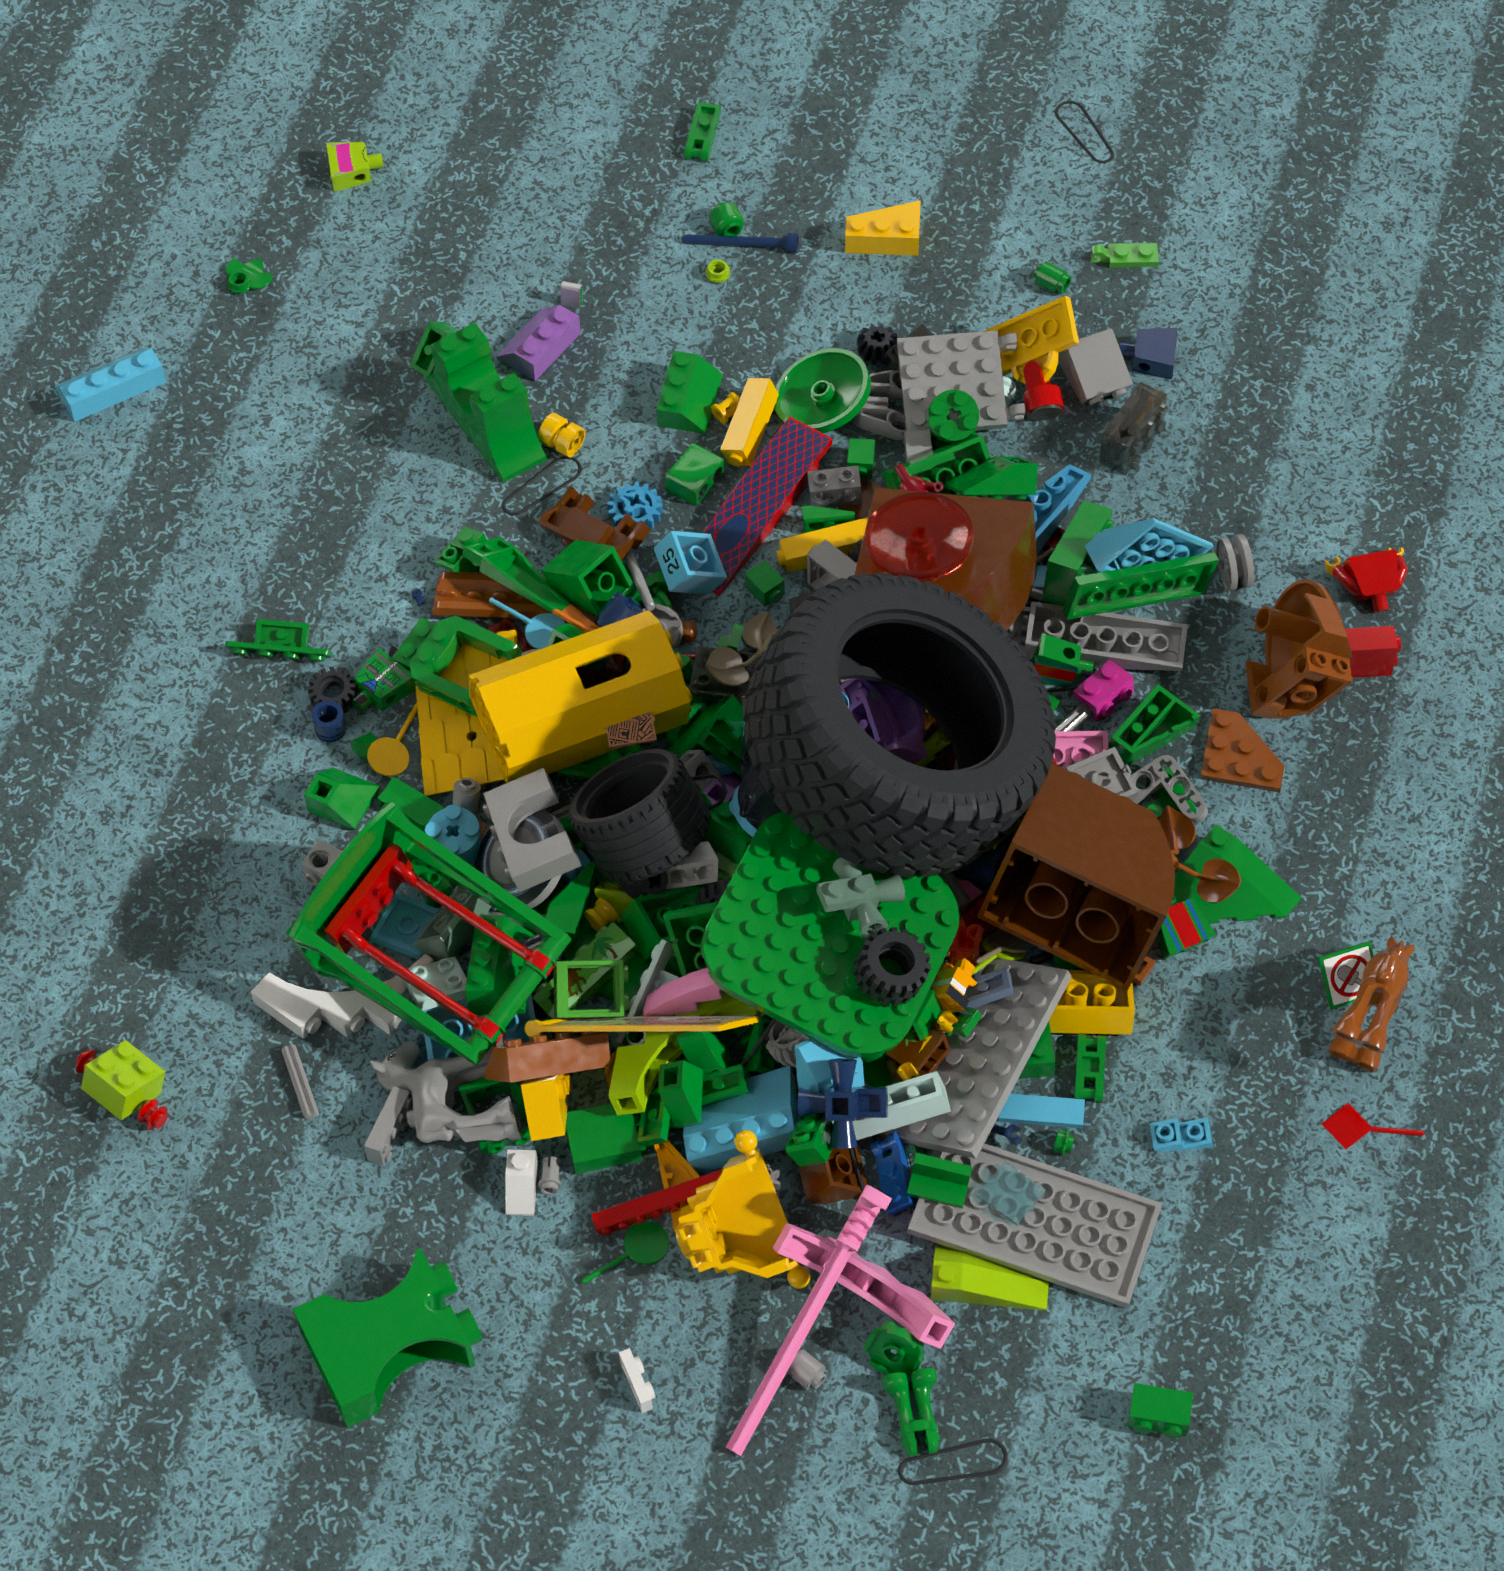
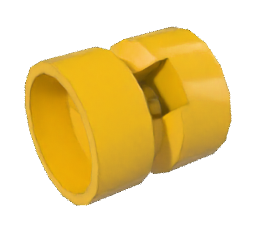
[538,413,586,458]

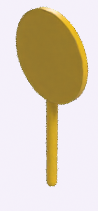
[367,703,418,777]

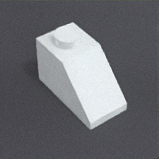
[505,1150,538,1216]

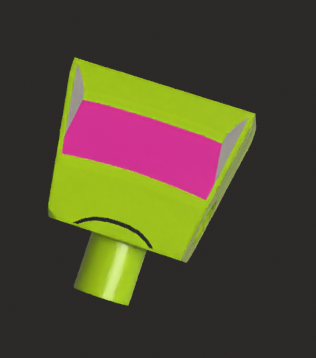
[326,142,384,192]

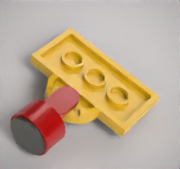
[982,296,1079,421]

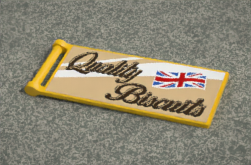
[525,1016,759,1037]

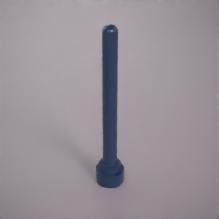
[681,233,799,253]

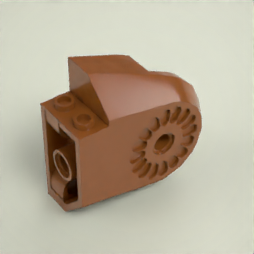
[1245,579,1352,719]

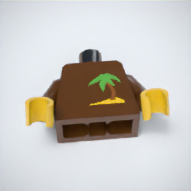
[883,1011,958,1083]

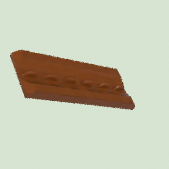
[432,572,589,619]

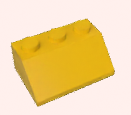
[1049,970,1135,1035]

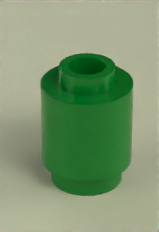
[1033,261,1072,294]

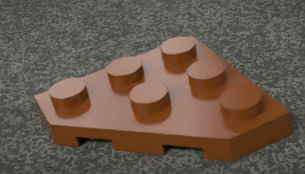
[1200,708,1284,793]

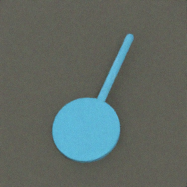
[489,598,565,650]

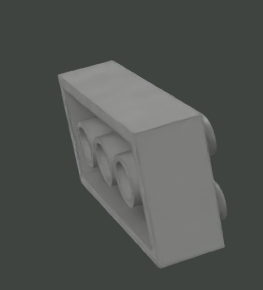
[364,1086,413,1166]

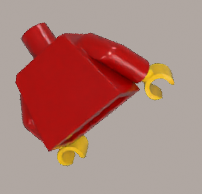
[1325,547,1408,613]

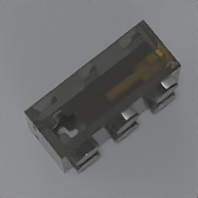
[1099,382,1168,476]

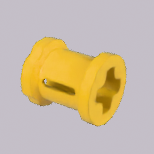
[711,392,740,424]

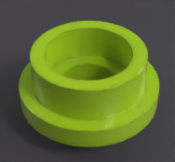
[706,260,730,283]

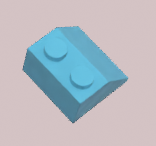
[795,1038,864,1093]

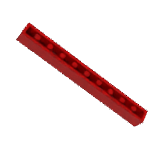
[591,1170,722,1236]

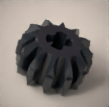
[857,323,898,366]

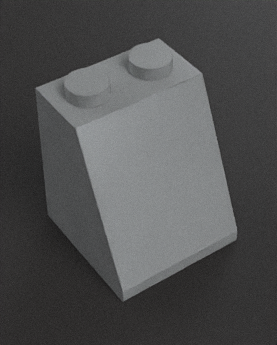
[1058,328,1133,406]

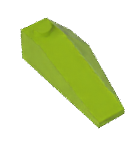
[931,1245,1049,1311]

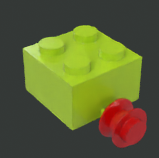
[75,1040,168,1130]

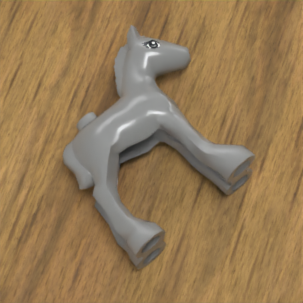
[370,1034,523,1143]

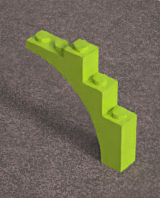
[608,993,765,1116]

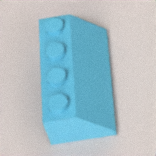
[55,347,166,422]

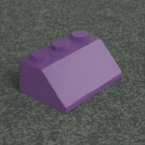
[496,305,581,381]

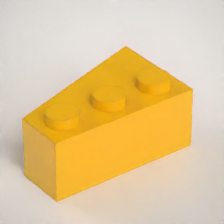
[845,200,921,256]
[521,1074,572,1141]

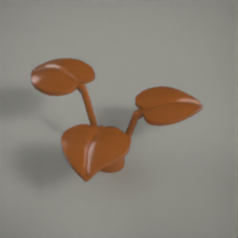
[1159,806,1241,903]

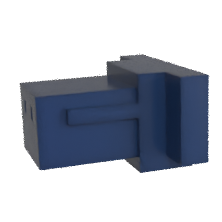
[411,588,425,606]

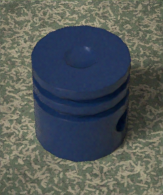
[311,700,346,743]

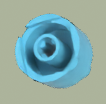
[425,804,483,865]

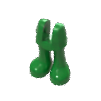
[881,1368,940,1456]

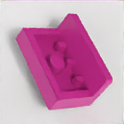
[1073,660,1134,722]

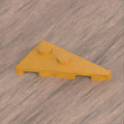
[654,1139,700,1231]

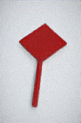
[1322,1103,1424,1149]

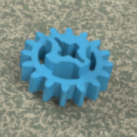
[607,482,663,529]

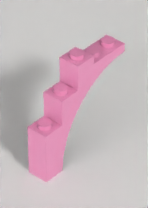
[773,1223,955,1349]

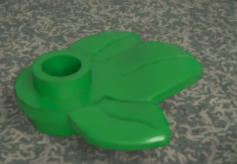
[226,258,273,294]

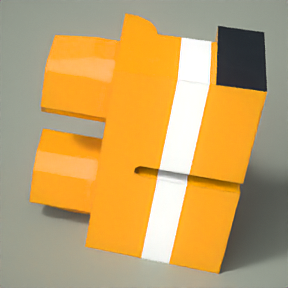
[929,958,977,1016]

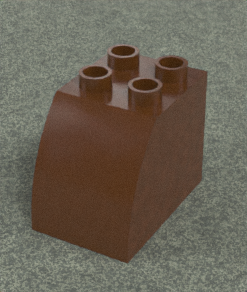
[854,488,1037,631]
[977,763,1175,990]

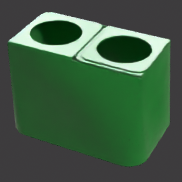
[665,443,724,506]

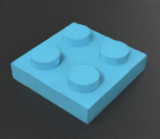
[371,893,439,960]

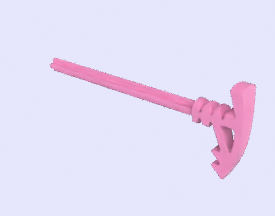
[726,1184,892,1456]

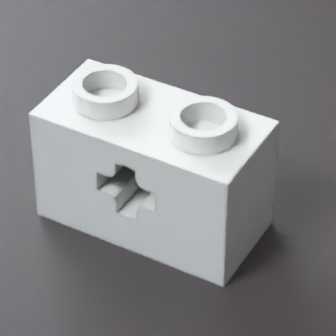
[665,841,718,890]

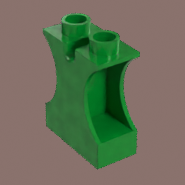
[293,1248,483,1428]

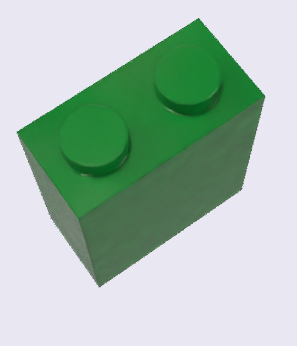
[565,1103,646,1174]

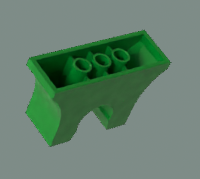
[426,322,547,483]

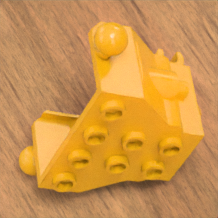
[675,1130,810,1289]

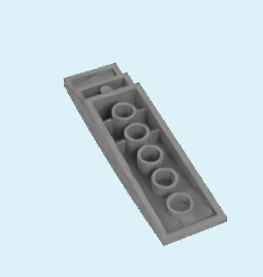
[1007,601,1188,671]

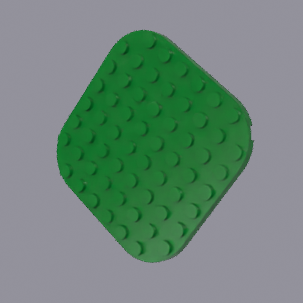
[701,812,959,1058]

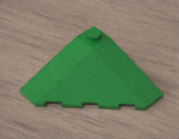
[1173,824,1302,924]

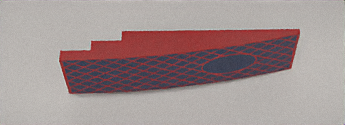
[703,417,832,596]

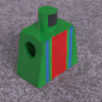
[1031,633,1093,687]
[1156,894,1216,960]

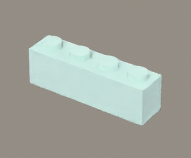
[832,1071,951,1140]

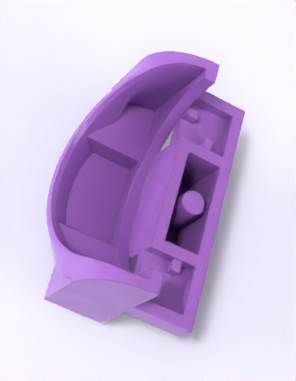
[840,679,928,764]

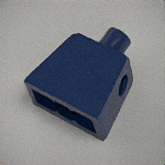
[1120,328,1178,379]

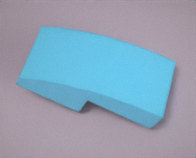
[1150,1118,1213,1152]

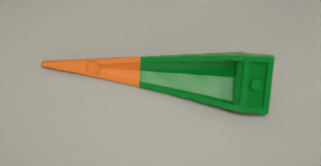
[462,537,600,633]

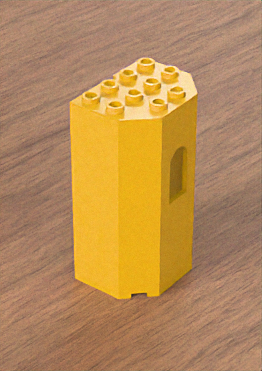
[468,610,693,783]

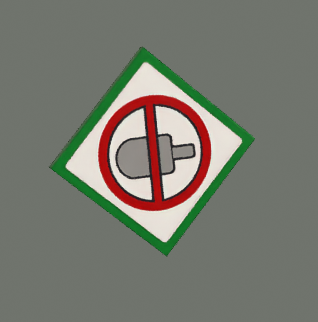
[1318,941,1374,1010]

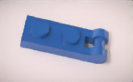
[870,1132,915,1216]

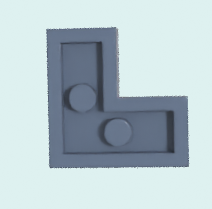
[952,956,1014,1008]

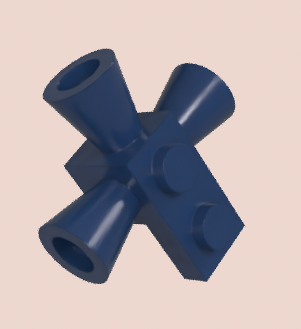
[798,1058,888,1149]

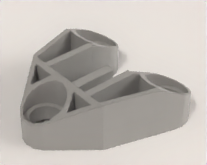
[850,370,906,440]

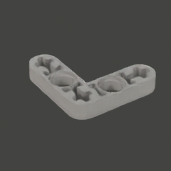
[1130,755,1208,823]

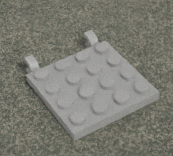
[897,330,1025,434]

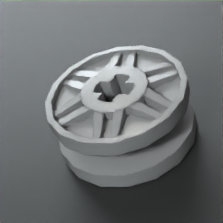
[1216,534,1254,592]

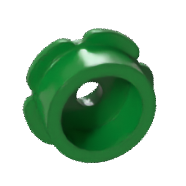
[1053,1129,1074,1156]

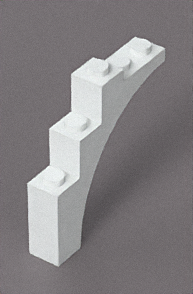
[251,954,434,1039]

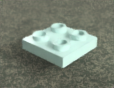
[404,956,467,1011]

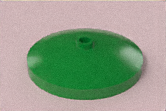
[774,348,871,433]

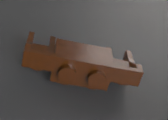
[537,486,650,561]

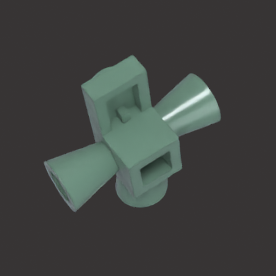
[816,857,905,938]

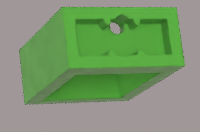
[553,960,629,1018]

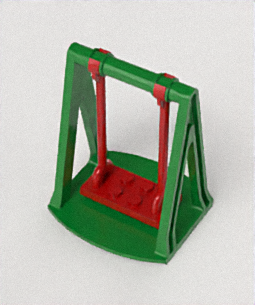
[285,800,572,1066]

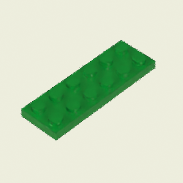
[1063,552,1219,620]

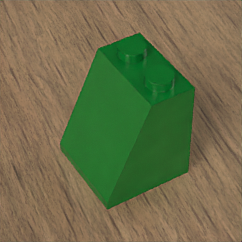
[541,539,635,618]

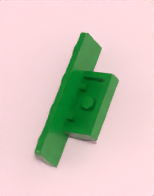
[225,619,333,661]

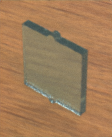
[977,1161,1046,1226]

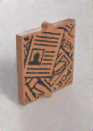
[605,711,657,749]

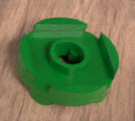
[864,1321,924,1377]

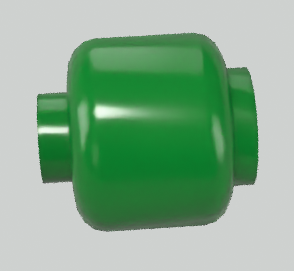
[709,202,745,236]

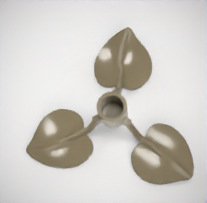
[705,611,778,687]

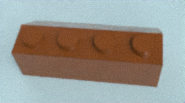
[484,1032,611,1083]

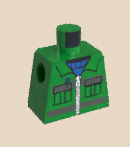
[352,649,416,712]

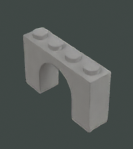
[483,768,581,892]

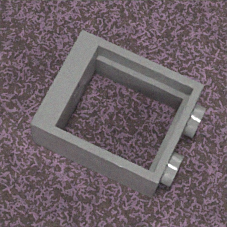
[807,539,857,590]

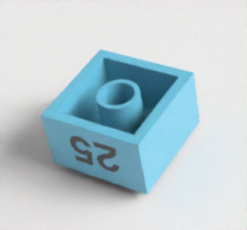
[654,531,727,594]

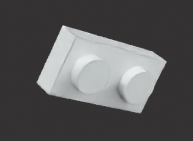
[619,1348,656,1413]

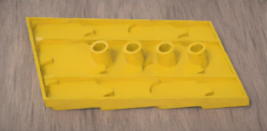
[415,630,518,797]

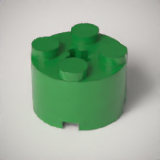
[926,390,979,443]

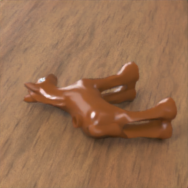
[1327,936,1415,1072]

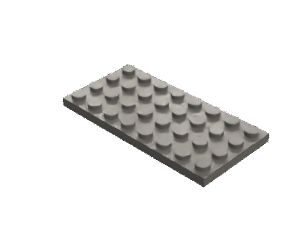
[879,954,1072,1159]
[907,1143,1162,1308]

